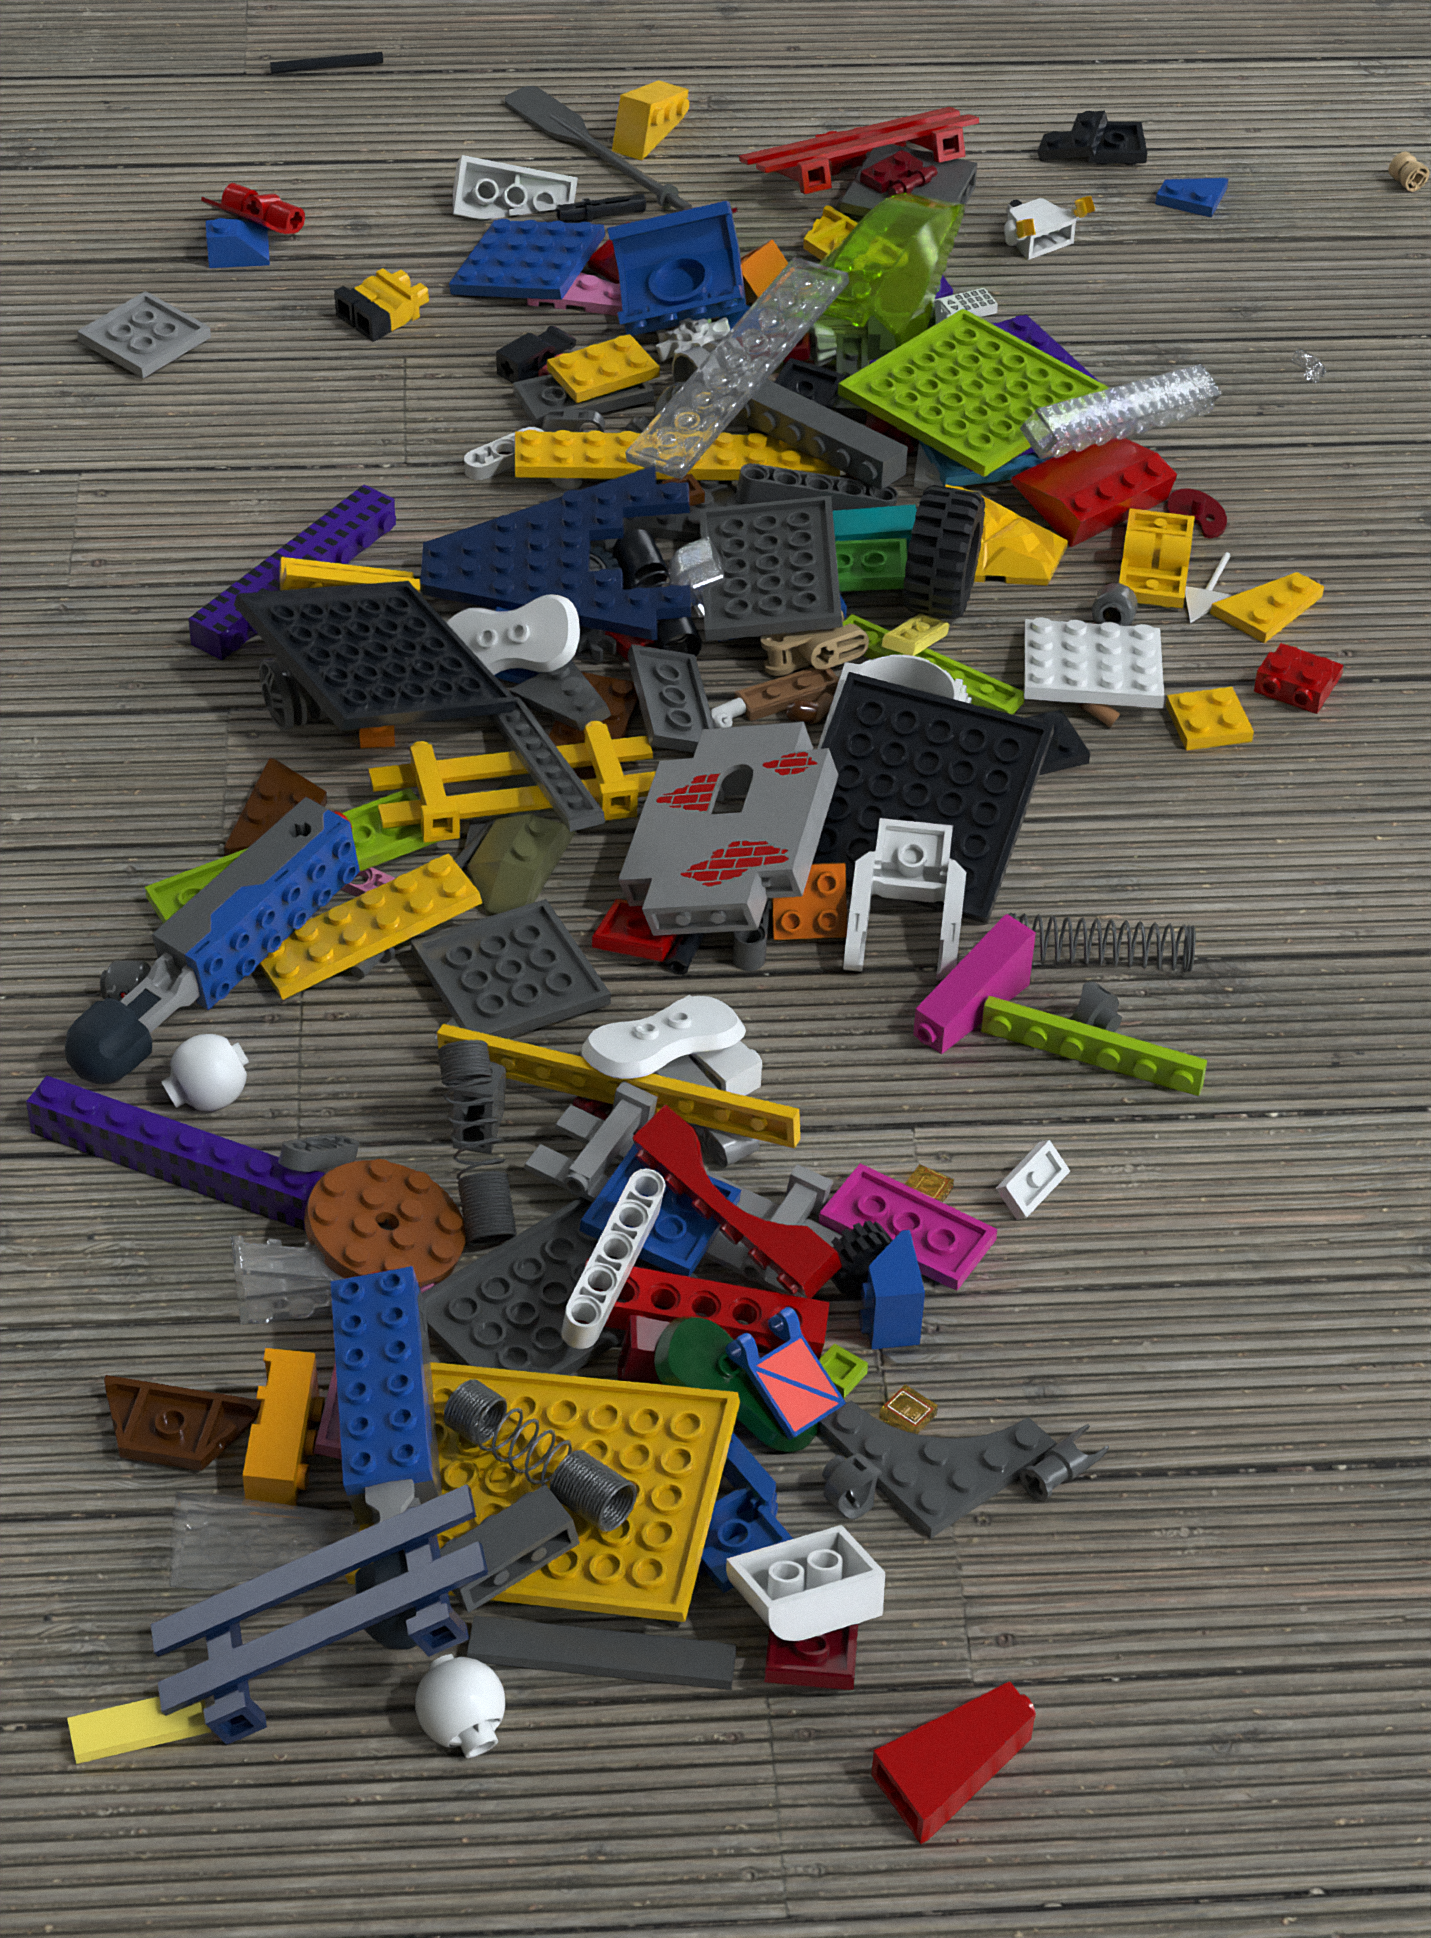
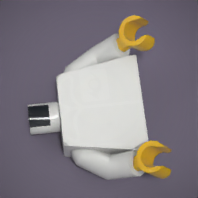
[1004,196,1095,260]

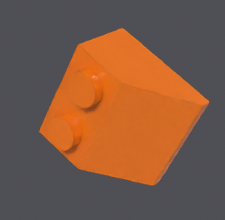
[741,239,793,306]

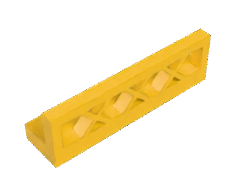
[279,557,420,592]

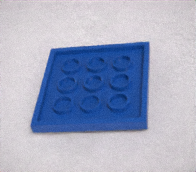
[449,218,606,300]

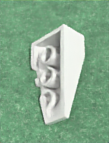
[453,155,578,220]

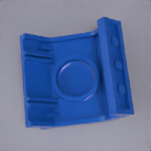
[607,201,747,336]

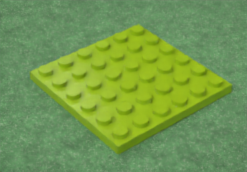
[838,308,1109,477]

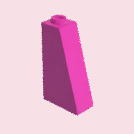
[913,914,1036,1054]

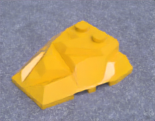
[945,484,1068,586]

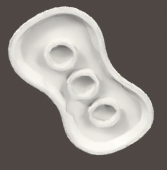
[447,594,580,675]
[581,996,746,1079]

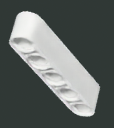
[561,1169,665,1349]

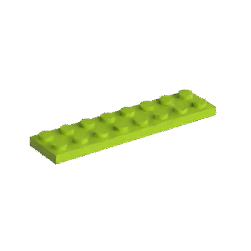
[144,788,439,924]

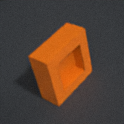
[359,725,395,748]

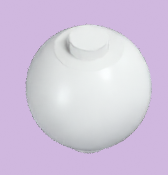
[161,1034,249,1111]
[415,1654,505,1758]

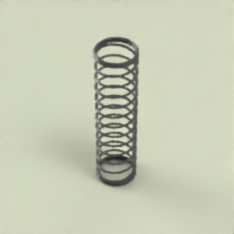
[1009,913,1196,972]

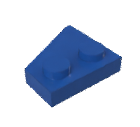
[1155,178,1229,218]

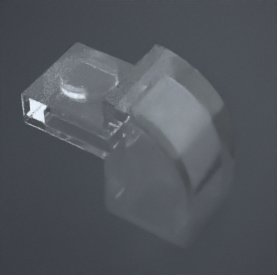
[669,536,725,617]

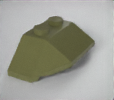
[467,814,576,916]

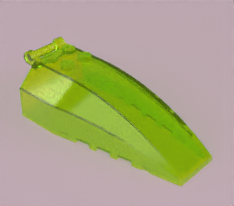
[786,193,965,348]

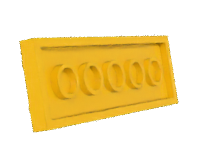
[258,853,482,1000]

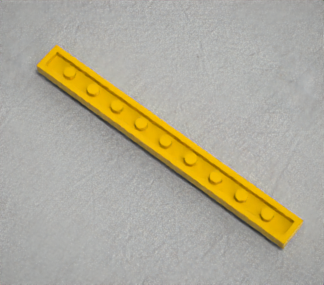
[436,1024,801,1148]

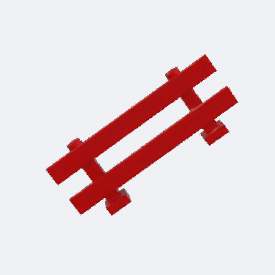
[739,107,980,194]

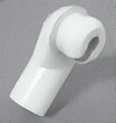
[711,697,746,728]

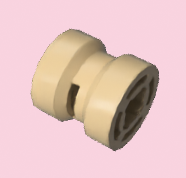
[1388,151,1429,192]

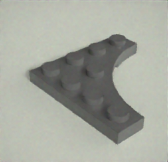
[819,1400,1057,1539]

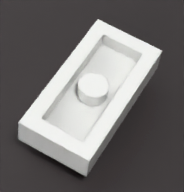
[996,1140,1070,1220]

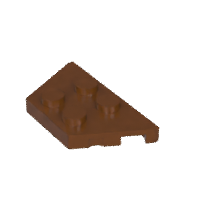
[224,758,327,856]
[104,1375,262,1471]

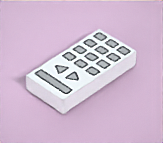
[929,288,998,318]

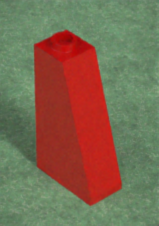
[871,1681,1036,1844]

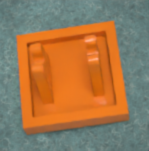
[771,863,847,940]

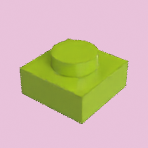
[819,1343,868,1399]

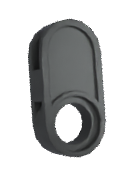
[542,409,605,433]

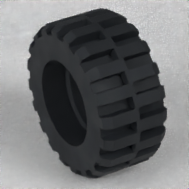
[903,485,985,619]

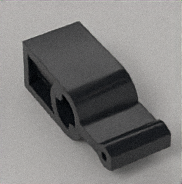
[496,326,576,384]

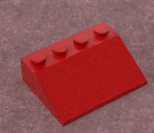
[1010,431,1178,547]

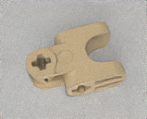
[760,611,869,676]

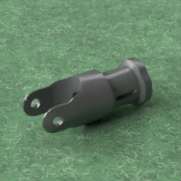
[1020,1424,1109,1501]

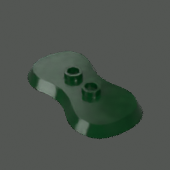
[654,1316,820,1452]

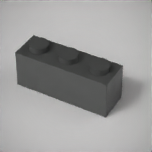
[440,1484,580,1613]

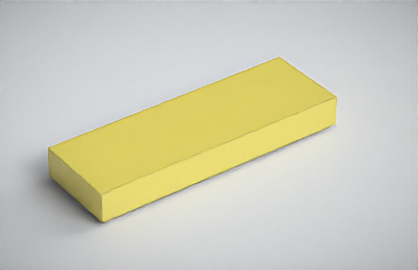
[881,613,950,656]
[67,1696,211,1764]

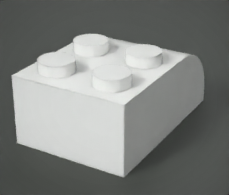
[726,1525,885,1641]

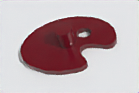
[1167,488,1227,538]

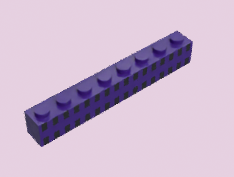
[188,484,396,660]
[26,1075,325,1231]

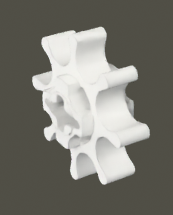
[656,318,731,361]

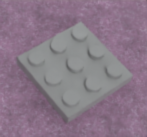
[77,291,211,378]

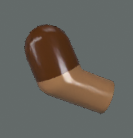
[786,693,834,724]
[1077,703,1120,728]

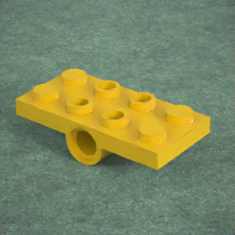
[1119,508,1195,609]

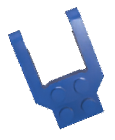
[698,1432,793,1593]

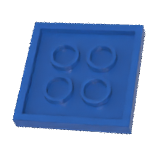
[579,1144,742,1277]

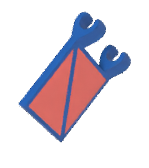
[725,1307,846,1440]

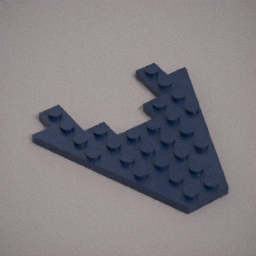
[420,466,691,640]

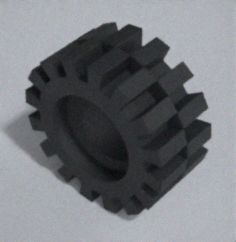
[830,1221,893,1297]

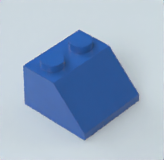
[859,1230,925,1350]

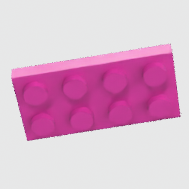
[819,1163,998,1291]

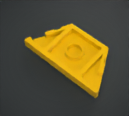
[803,205,908,274]

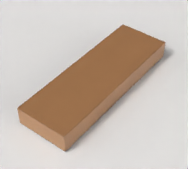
[735,667,839,721]

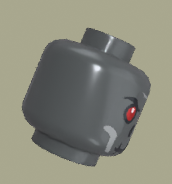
[100,960,151,1001]

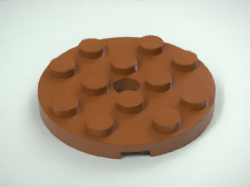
[304,1159,466,1287]

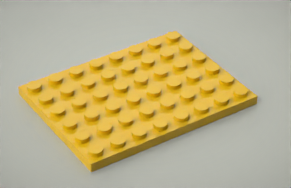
[345,1362,740,1622]

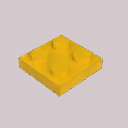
[1165,687,1254,751]

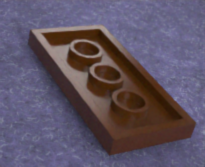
[549,672,639,780]

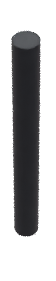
[270,52,383,74]

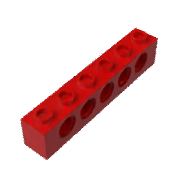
[576,1258,830,1360]

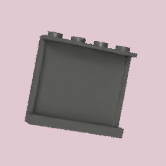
[836,144,978,250]

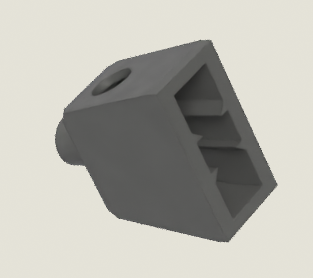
[453,1061,506,1154]

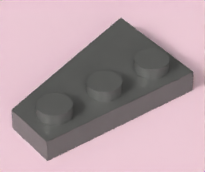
[509,660,611,732]

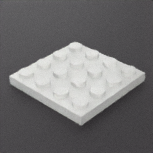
[1024,617,1164,708]

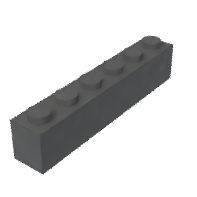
[732,375,908,490]

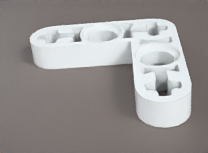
[464,427,583,489]

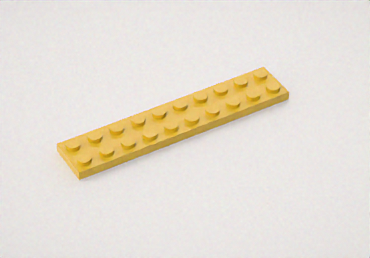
[515,430,840,480]

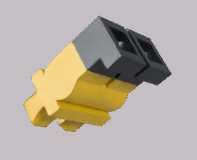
[334,268,429,342]

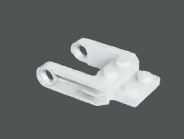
[843,818,966,980]

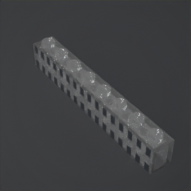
[1020,364,1222,459]

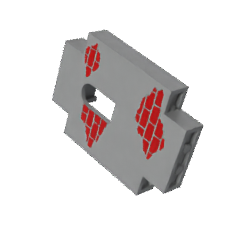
[618,722,838,936]

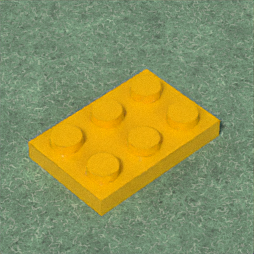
[547,334,660,403]

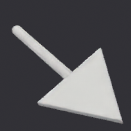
[1185,552,1231,624]

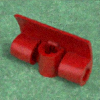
[201,183,305,234]

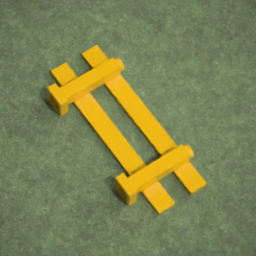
[368,721,656,843]

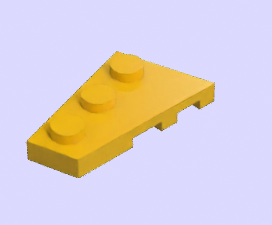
[1210,572,1324,643]

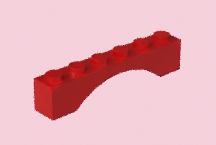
[632,1104,842,1299]

